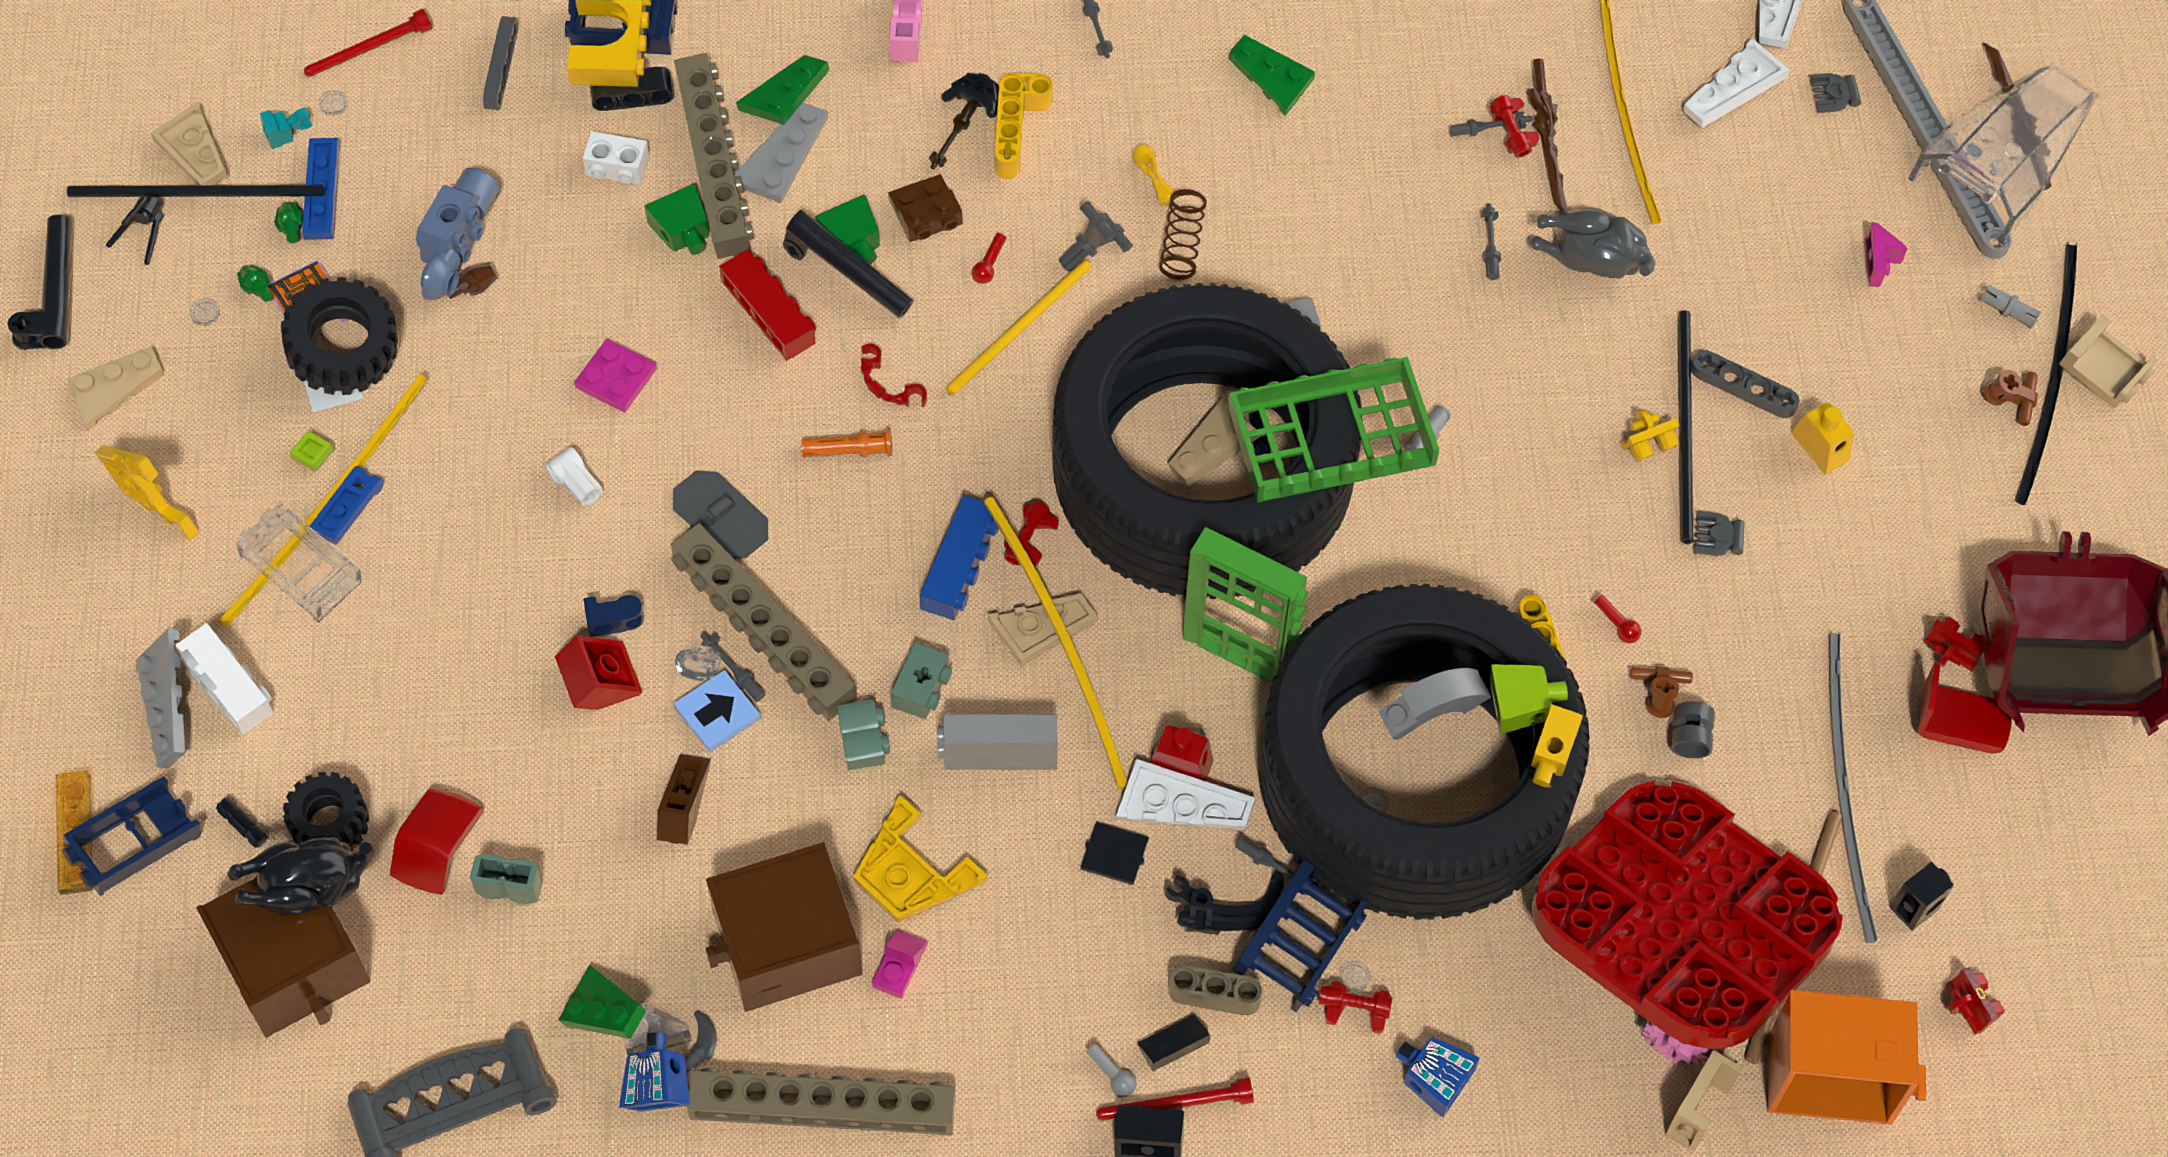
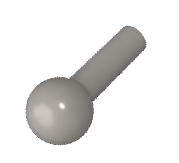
[1086,1043,1137,1097]

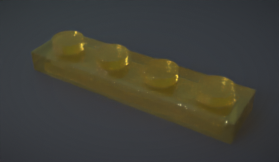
[56,770,93,895]

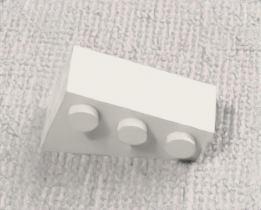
[176,623,273,735]

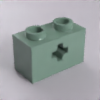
[891,642,952,720]

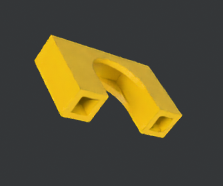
[567,0,652,87]

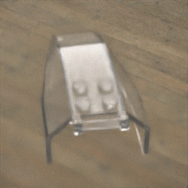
[1908,62,2100,244]

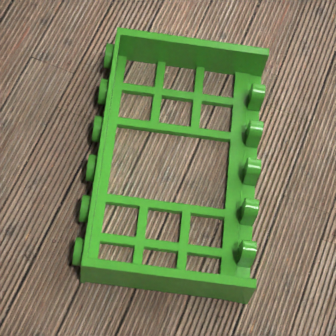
[1228,357,1439,503]
[1183,527,1309,683]

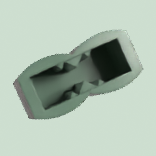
[837,699,890,770]
[470,854,543,904]

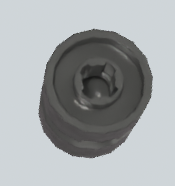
[1671,702,1715,759]

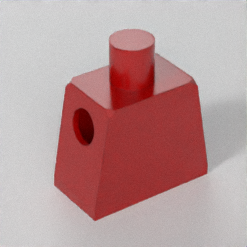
[1150,725,1214,781]

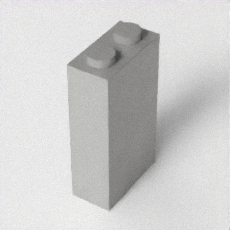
[937,714,1058,770]

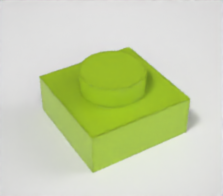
[289,431,334,472]

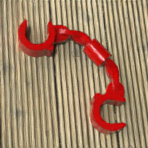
[861,344,927,407]

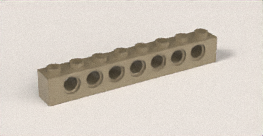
[674,53,754,259]
[671,523,857,722]
[687,1068,955,1135]

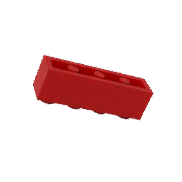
[719,249,816,361]

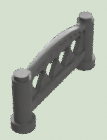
[347,1028,557,1157]

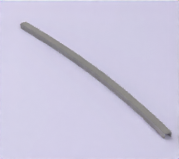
[1829,630,1877,943]

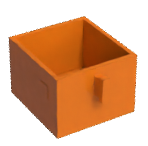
[1767,990,1926,1125]

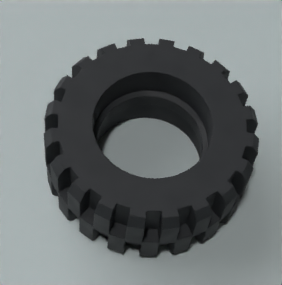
[281,277,398,395]

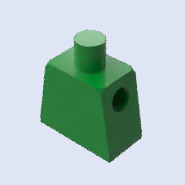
[644,184,709,255]
[815,195,880,264]

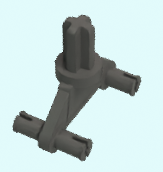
[1059,201,1133,272]

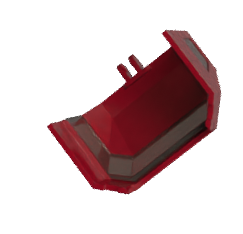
[1977,531,2168,737]

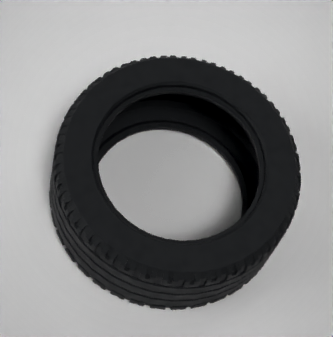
[1052,283,1363,599]
[1259,584,1590,920]

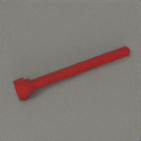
[304,8,432,77]
[1096,1077,1254,1121]

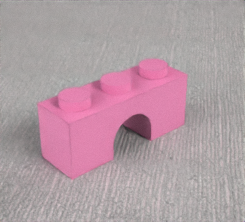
[889,0,923,62]

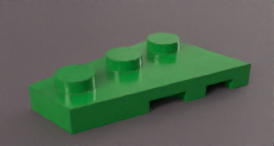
[1229,34,1315,116]
[736,55,829,125]
[558,965,646,1039]

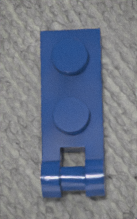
[309,466,384,545]

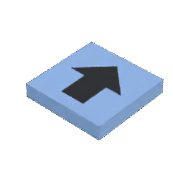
[673,670,761,753]

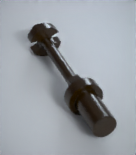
[929,102,977,170]

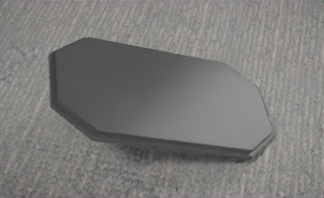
[673,471,768,558]

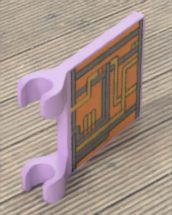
[268,260,349,322]

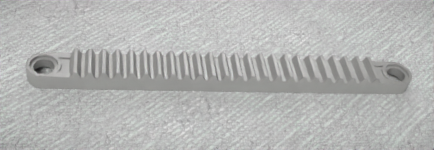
[1844,0,2012,259]

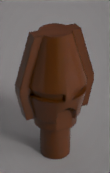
[449,262,497,299]

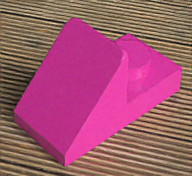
[1865,222,1907,287]
[872,930,928,999]

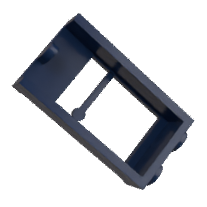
[565,0,678,55]
[62,776,200,896]

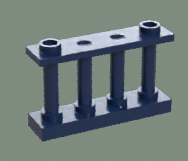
[1232,860,1368,1012]

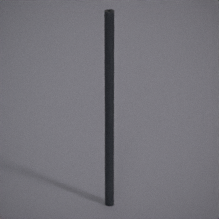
[67,185,324,197]
[1679,310,1694,544]

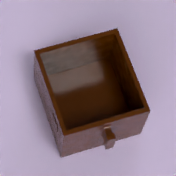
[705,842,862,1012]
[196,877,370,1038]

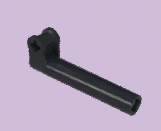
[783,210,914,319]
[7,215,71,350]

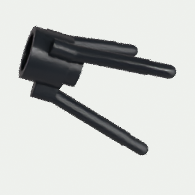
[106,194,164,265]

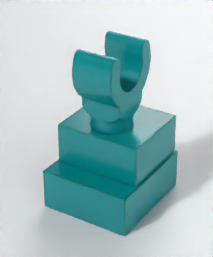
[259,108,312,149]

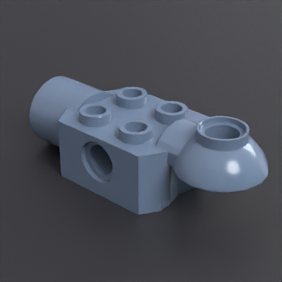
[416,168,499,300]

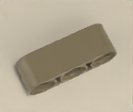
[1168,965,1262,1015]

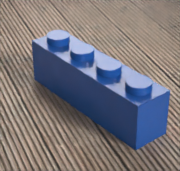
[919,495,999,620]

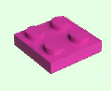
[574,338,657,413]

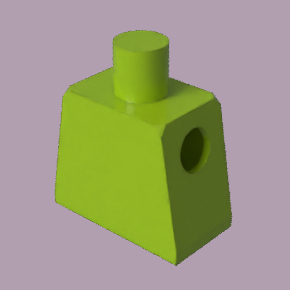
[1489,664,1568,734]

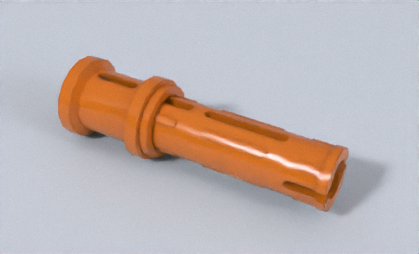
[801,429,892,458]

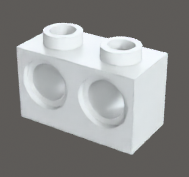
[582,131,650,185]

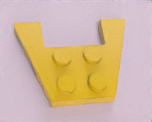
[95,445,199,540]
[853,795,987,923]

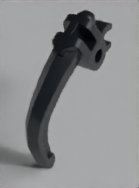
[1164,871,1284,935]

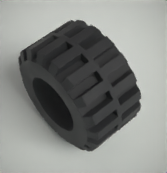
[283,772,369,851]

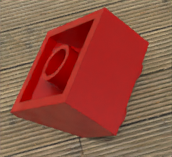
[554,636,642,710]

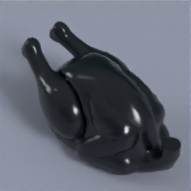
[227,837,374,916]

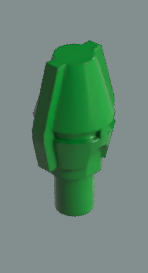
[274,202,303,243]
[237,264,273,302]

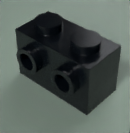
[1114,1105,1184,1157]

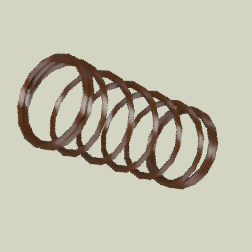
[1159,189,1207,280]

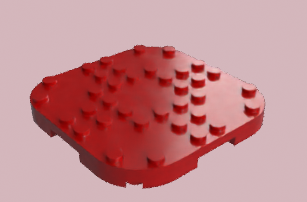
[1532,781,1843,1049]

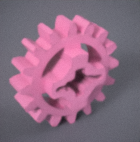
[1642,1020,1713,1065]

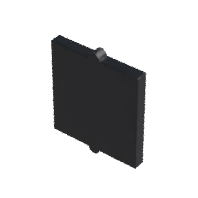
[1081,822,1149,885]

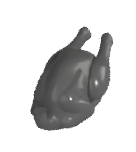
[1531,207,1655,279]

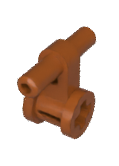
[1983,370,2038,426]
[1630,666,1693,718]

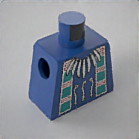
[619,1032,690,1112]
[1395,1037,1480,1118]

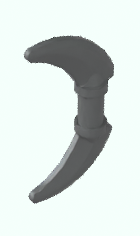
[685,1011,716,1076]

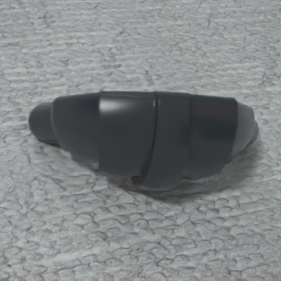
[941,73,999,118]

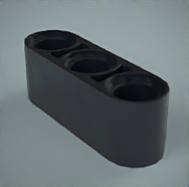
[590,67,673,111]

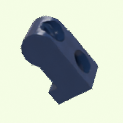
[583,595,644,637]

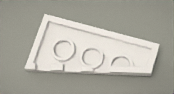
[1759,0,1803,49]
[1684,38,1789,128]
[1116,759,1255,830]

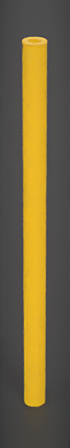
[945,260,1092,396]

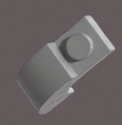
[1378,668,1491,740]

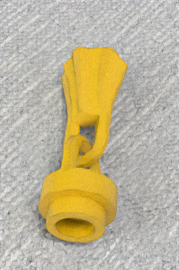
[1133,144,1177,205]

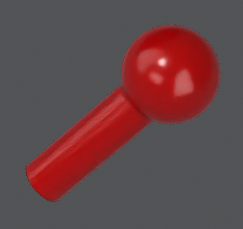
[971,233,1007,284]
[1594,594,1642,643]

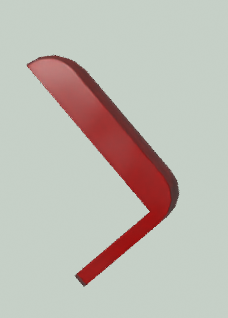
[1918,662,2012,754]
[390,788,484,895]

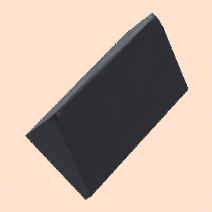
[1137,1014,1210,1071]

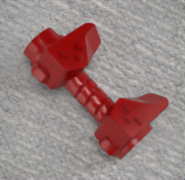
[1490,95,1539,158]
[1004,501,1059,567]
[1319,981,1392,1034]

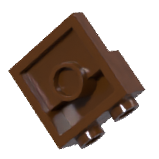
[888,174,963,242]

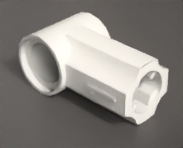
[545,447,603,506]

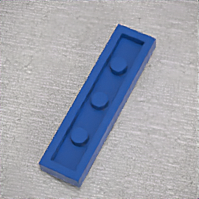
[302,138,340,240]

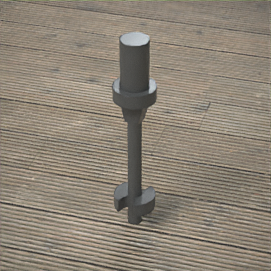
[1082,0,1113,58]
[1449,112,1533,137]
[1481,203,1501,280]
[700,632,765,702]
[1235,837,1316,896]

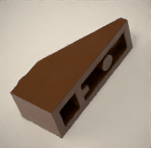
[657,754,711,845]

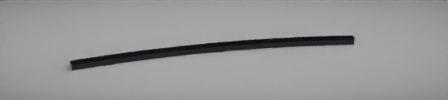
[2016,241,2077,505]

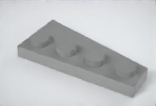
[734,103,828,203]
[136,628,185,768]

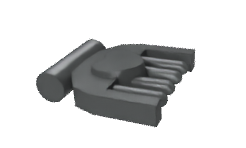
[1809,73,1861,113]
[1694,511,1745,556]

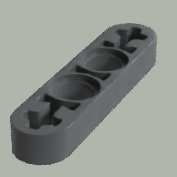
[483,16,518,110]
[1691,350,1800,418]

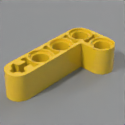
[995,73,1053,179]

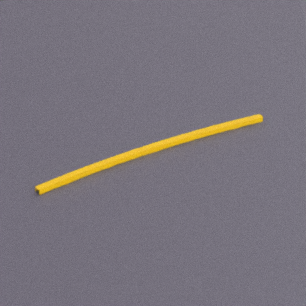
[1600,0,1661,224]
[219,373,427,628]
[984,497,1128,790]

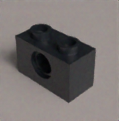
[1890,861,1954,931]

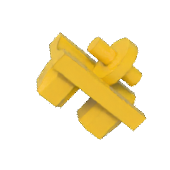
[1620,409,1680,462]

